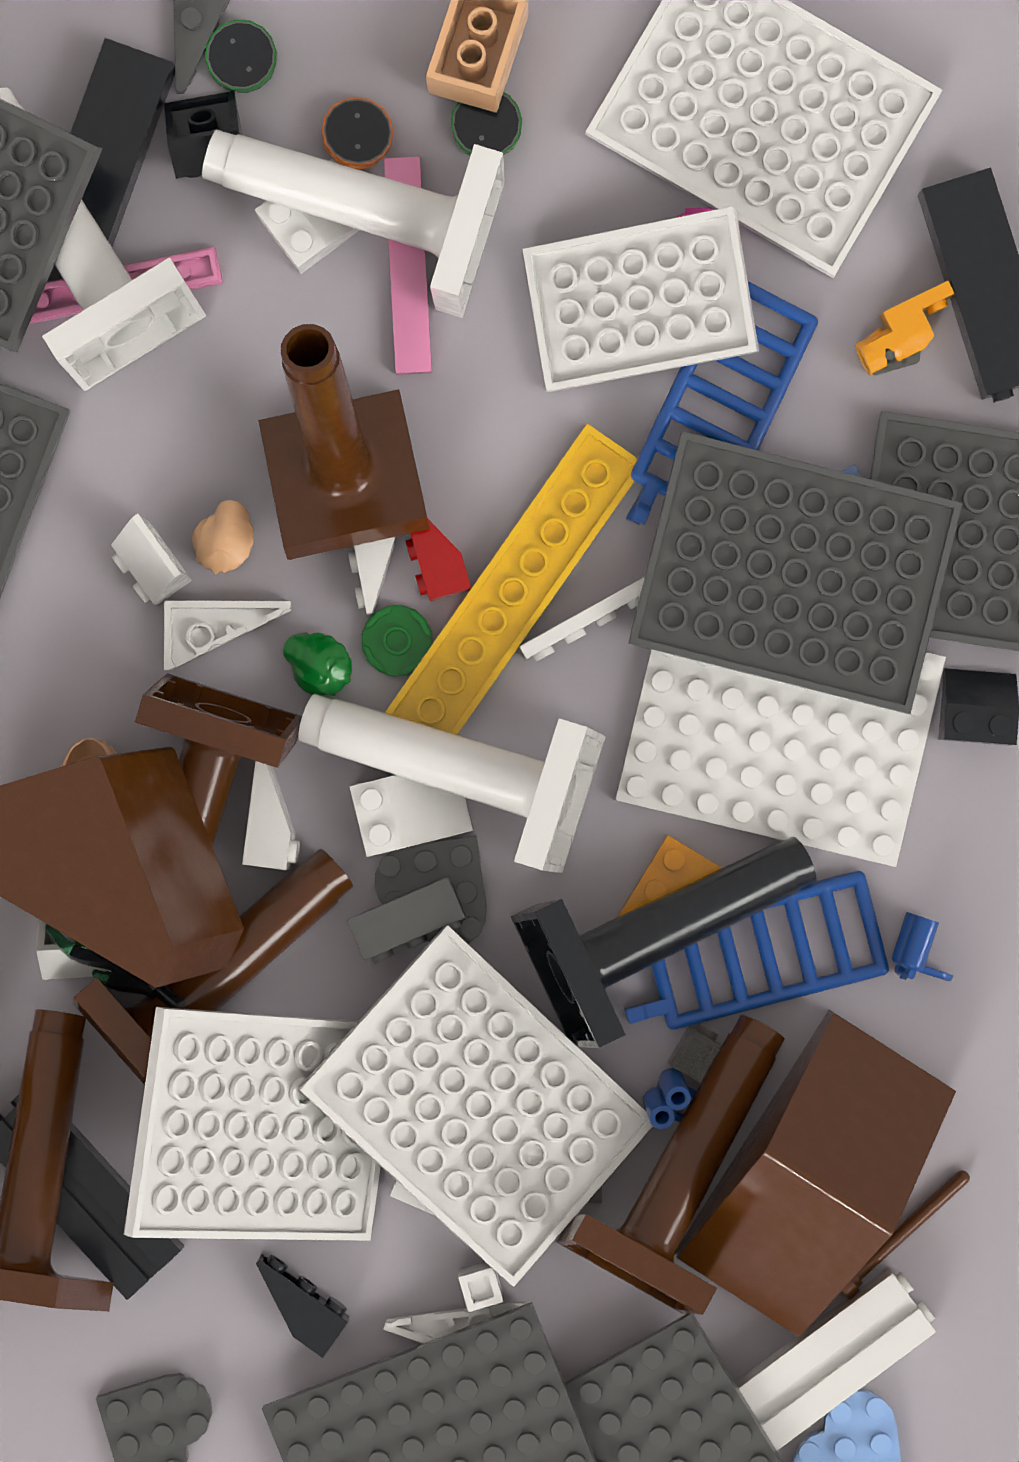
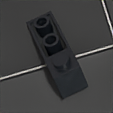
[256,1254,350,1358]

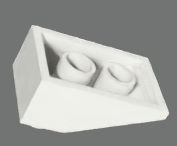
[255,158,360,274]
[111,513,192,606]
[242,761,301,870]
[349,775,473,857]

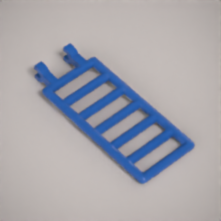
[626,281,818,525]
[624,871,889,1030]

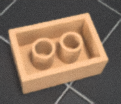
[426,0,529,113]

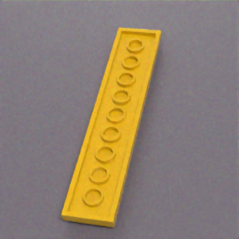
[385,423,637,735]

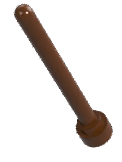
[842,1170,970,1300]

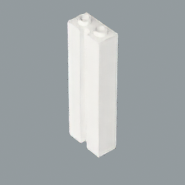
[735,1268,936,1450]

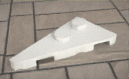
[164,601,292,670]
[383,1301,526,1344]

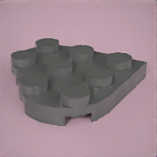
[374,836,487,944]
[96,1373,212,1462]

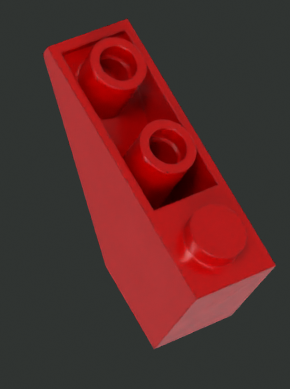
[405,519,471,602]

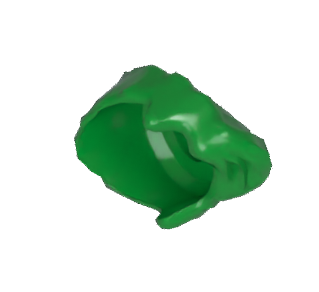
[283,632,352,696]

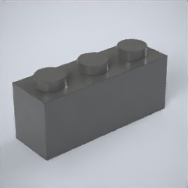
[347,876,466,963]

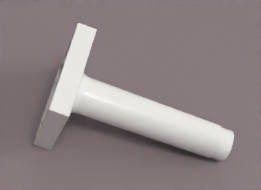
[0,87,206,391]
[202,130,505,318]
[298,694,606,873]

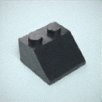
[164,91,242,179]
[938,668,1019,746]

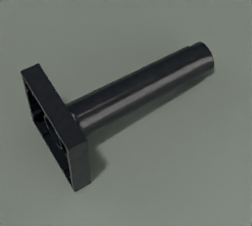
[510,837,817,1048]

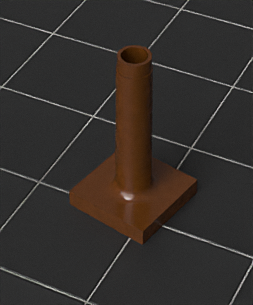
[258,324,430,560]
[135,673,302,847]
[73,849,353,1085]
[0,1009,114,1312]
[556,1015,785,1315]

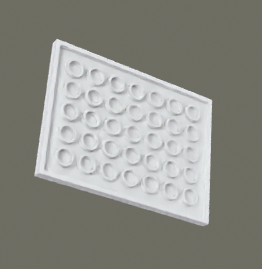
[585,0,943,278]
[615,650,946,867]
[298,925,653,1287]
[124,1007,381,1241]

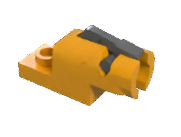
[855,281,954,376]

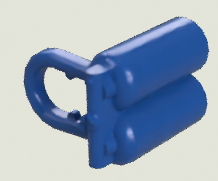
[892,912,953,981]
[643,1068,696,1129]

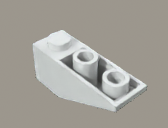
[348,536,397,616]

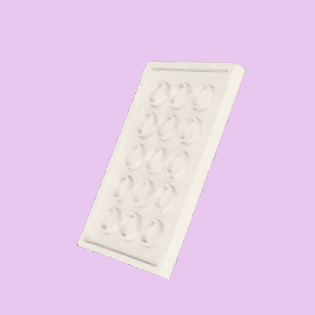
[523,206,759,392]

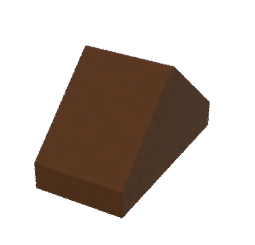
[0,747,244,988]
[675,1009,956,1337]

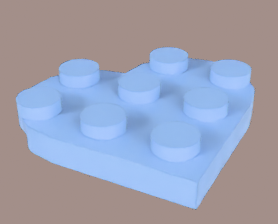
[793,1389,901,1462]

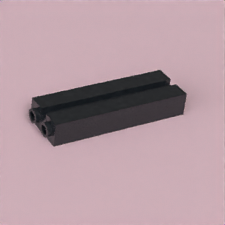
[70,38,175,247]
[917,167,1019,403]
[0,1095,184,1300]

